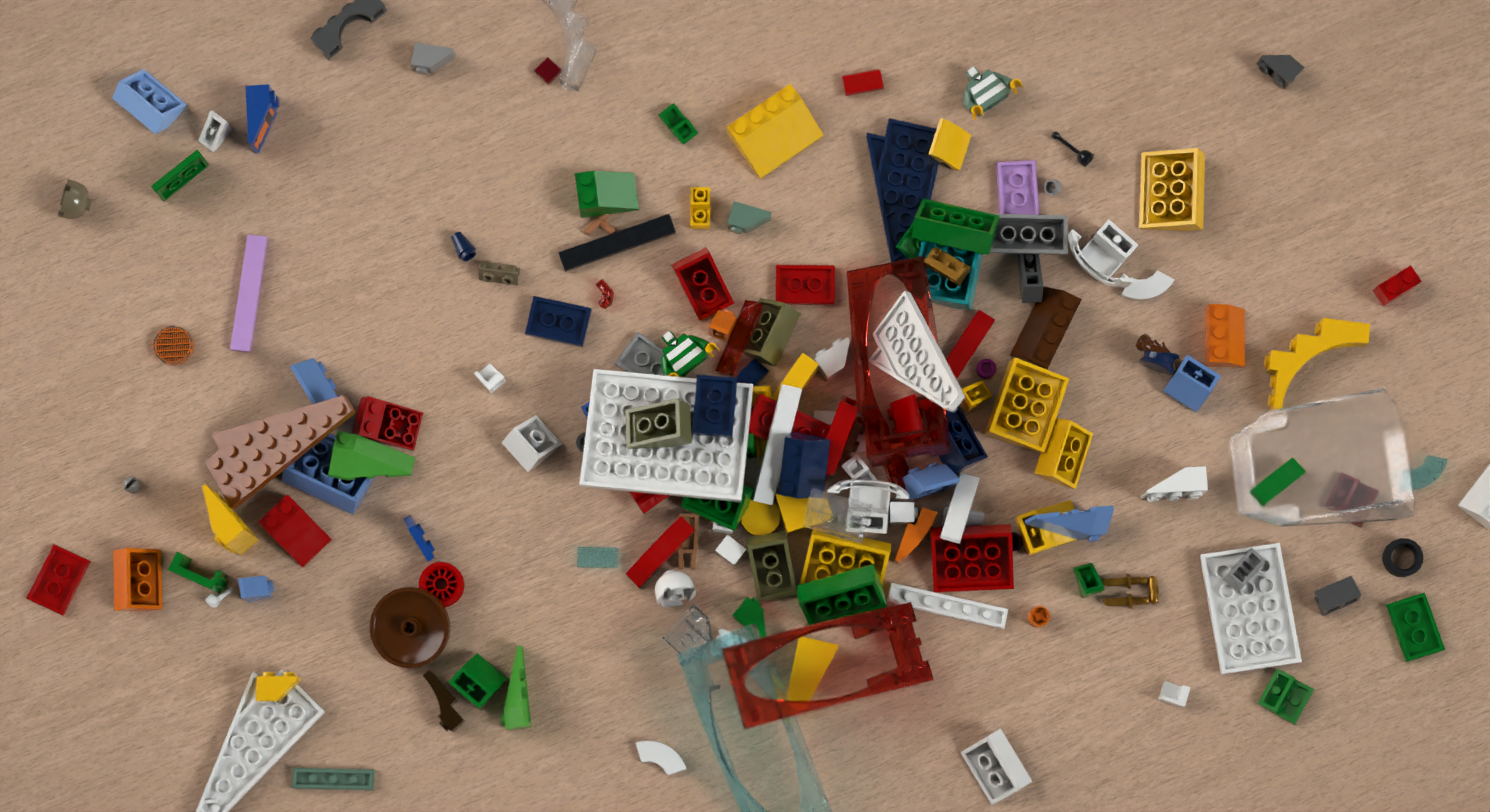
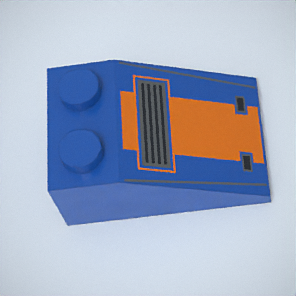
[245,84,280,154]

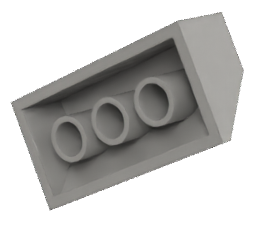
[990,214,1068,255]

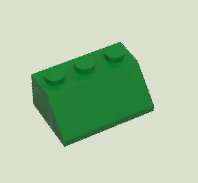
[681,485,754,531]

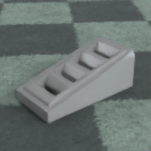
[1223,548,1266,592]

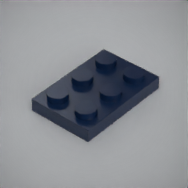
[525,296,592,347]
[692,375,737,438]

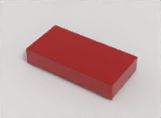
[842,69,884,96]

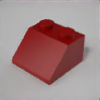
[887,394,925,444]

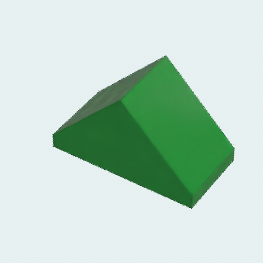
[1073,563,1104,598]

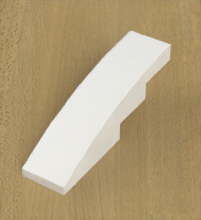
[940,473,980,544]

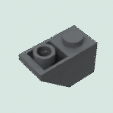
[1256,55,1304,89]

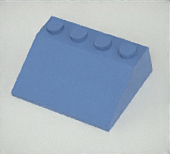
[282,434,375,515]

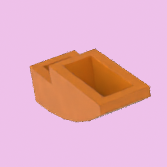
[894,507,937,564]

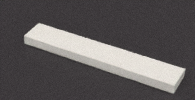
[752,384,802,505]
[886,583,1008,629]

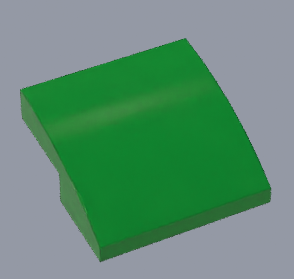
[1258,669,1314,725]

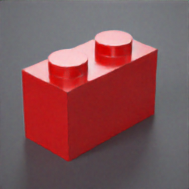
[1372,265,1422,307]

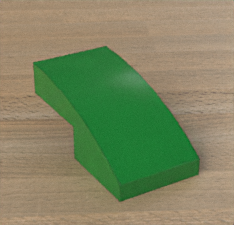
[658,103,698,145]

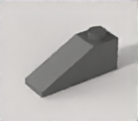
[1018,254,1044,303]

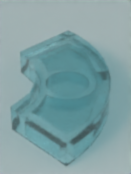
[1400,455,1448,491]

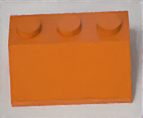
[1205,304,1245,368]
[113,548,162,612]

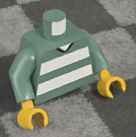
[964,66,1023,120]

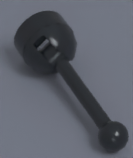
[1052,132,1094,167]

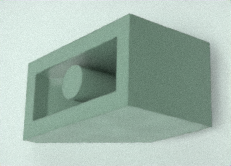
[727,201,772,234]

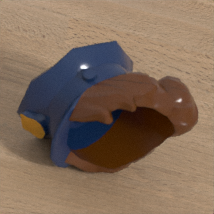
[1136,334,1179,375]

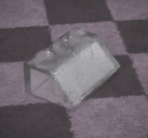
[804,488,873,543]

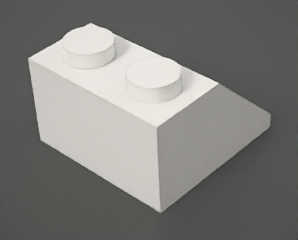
[502,415,562,472]

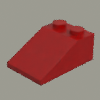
[671,247,735,321]
[258,494,332,567]

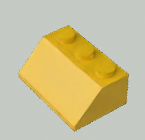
[1034,418,1093,489]

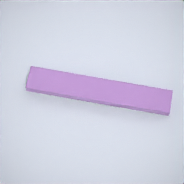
[230,235,268,353]

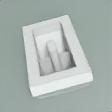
[198,111,233,152]

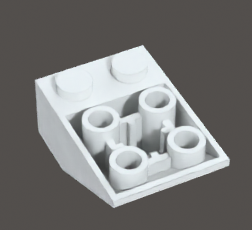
[1141,466,1208,502]

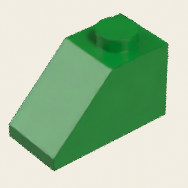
[732,596,766,642]

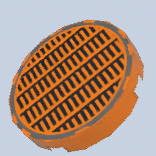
[153,326,194,366]

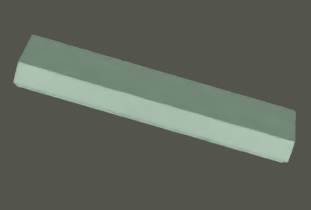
[292,768,375,790]

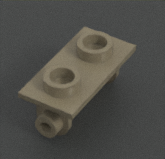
[479,261,520,286]

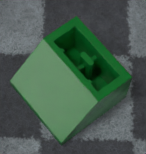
[449,653,508,710]

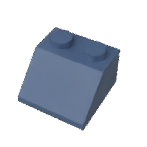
[903,463,960,500]

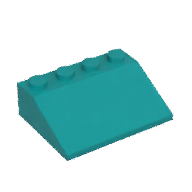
[911,241,983,311]

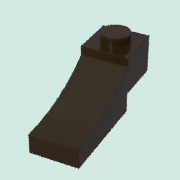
[423,670,465,732]

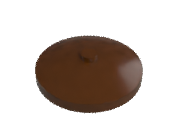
[370,587,450,668]

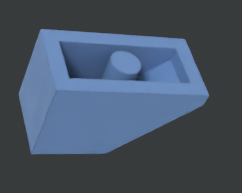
[238,576,275,603]

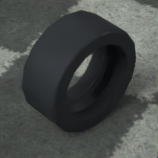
[1382,538,1423,577]

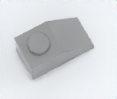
[411,42,455,75]

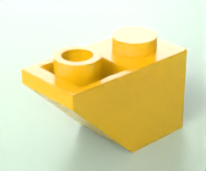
[256,672,301,702]

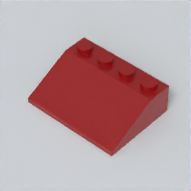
[931,524,1014,592]

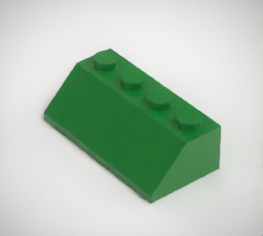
[911,199,1000,255]
[797,564,888,629]

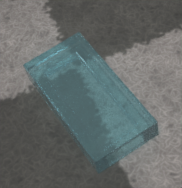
[577,547,618,568]

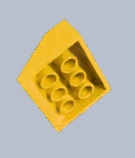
[727,83,824,179]
[1139,148,1205,231]
[984,357,1070,453]
[202,484,259,555]
[800,526,892,585]

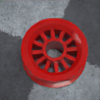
[419,562,465,607]

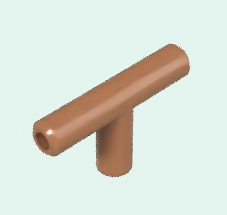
[584,214,615,235]

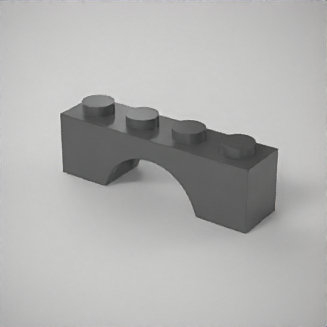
[311,0,387,60]

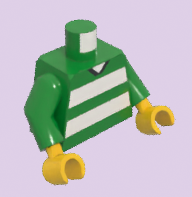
[661,331,720,377]

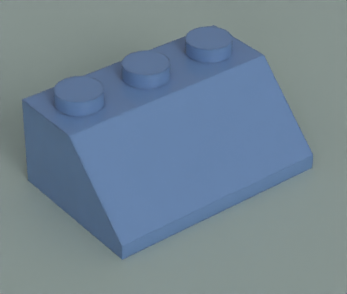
[290,358,342,404]

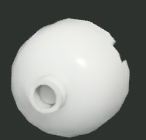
[655,570,696,607]

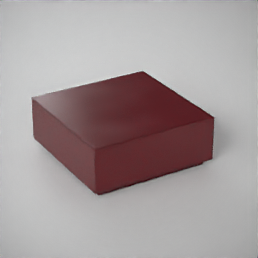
[534,57,562,85]

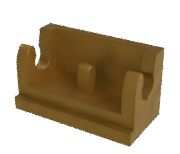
[924,247,971,286]

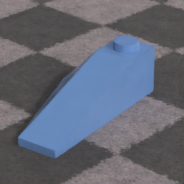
[1025,506,1114,542]

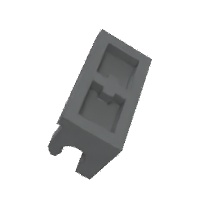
[1314,576,1362,616]

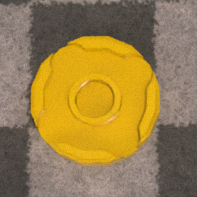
[741,499,780,536]

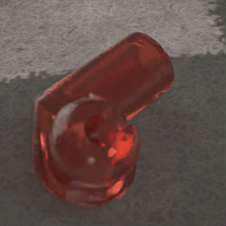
[596,279,614,309]

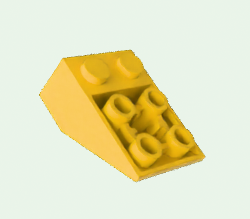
[1015,500,1077,557]

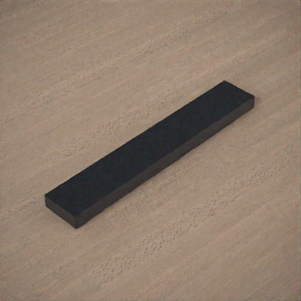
[558,214,676,272]

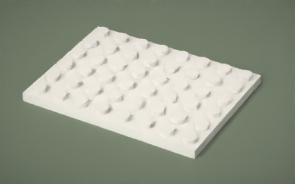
[579,369,753,502]

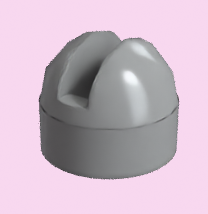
[1044,179,1062,195]
[124,477,141,493]

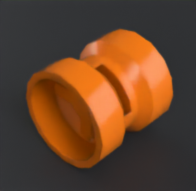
[1028,606,1050,628]

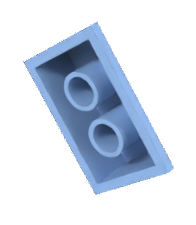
[112,69,187,134]

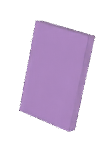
[996,160,1040,215]

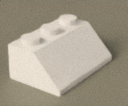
[1457,464,1490,531]
[960,728,1032,805]

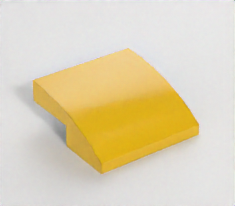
[929,118,972,171]

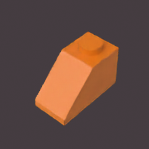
[709,309,737,342]

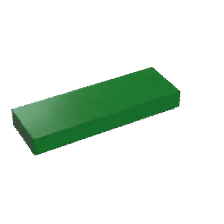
[1249,457,1306,507]

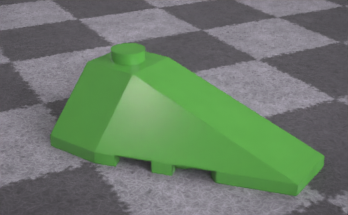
[328,431,415,480]
[501,646,532,731]

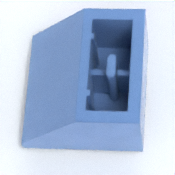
[1163,355,1221,413]

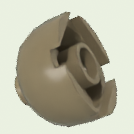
[58,179,92,219]

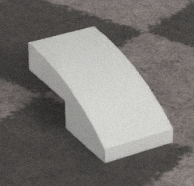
[841,454,877,480]

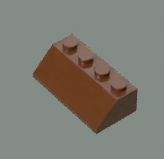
[1009,286,1082,369]

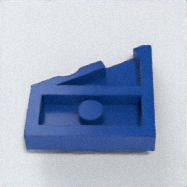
[404,515,435,562]

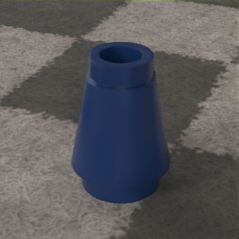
[451,232,476,262]

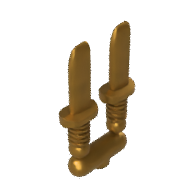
[1101,574,1159,609]

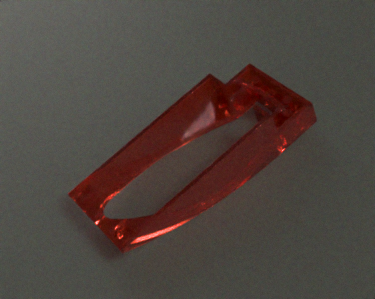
[847,256,951,467]
[722,602,934,730]

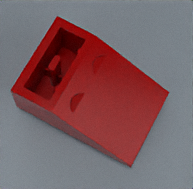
[352,396,423,451]

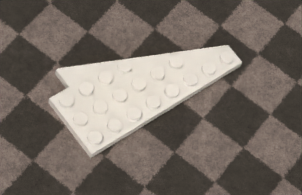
[868,291,965,412]
[196,670,325,812]

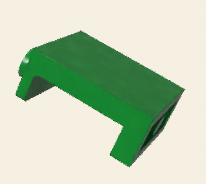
[168,552,229,594]

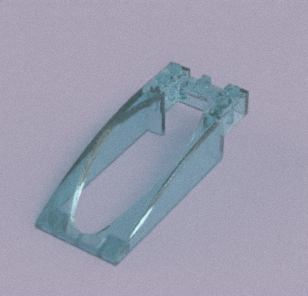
[676,624,832,812]

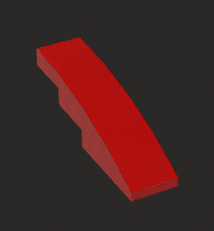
[626,516,696,589]

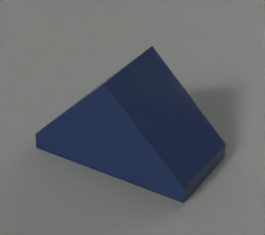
[737,359,769,386]

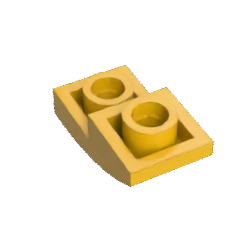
[690,187,710,229]

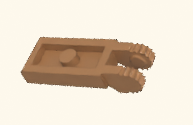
[677,513,699,570]

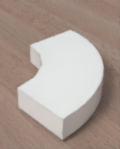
[1121,270,1174,301]
[636,741,686,776]

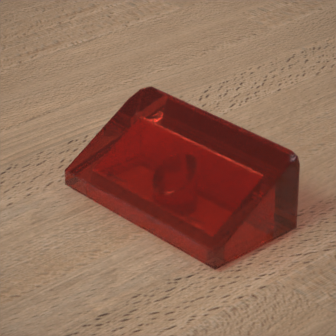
[880,451,909,494]

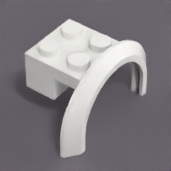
[1068,219,1138,288]
[828,479,909,534]

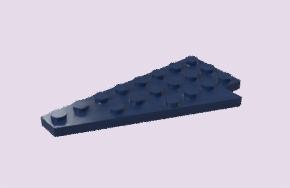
[866,118,939,281]

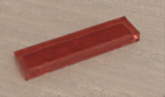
[715,300,763,377]

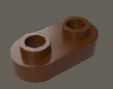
[843,416,868,455]

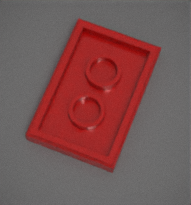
[776,265,835,305]
[26,544,91,616]

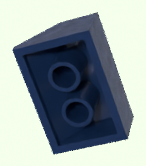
[922,406,988,474]
[778,431,831,498]

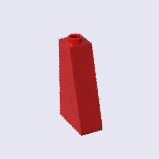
[826,395,862,476]

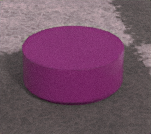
[976,359,996,379]

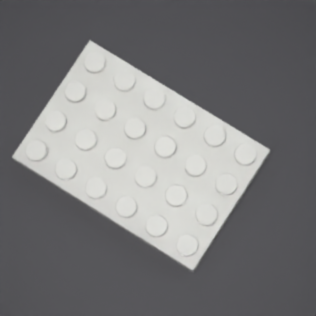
[1199,543,1302,674]

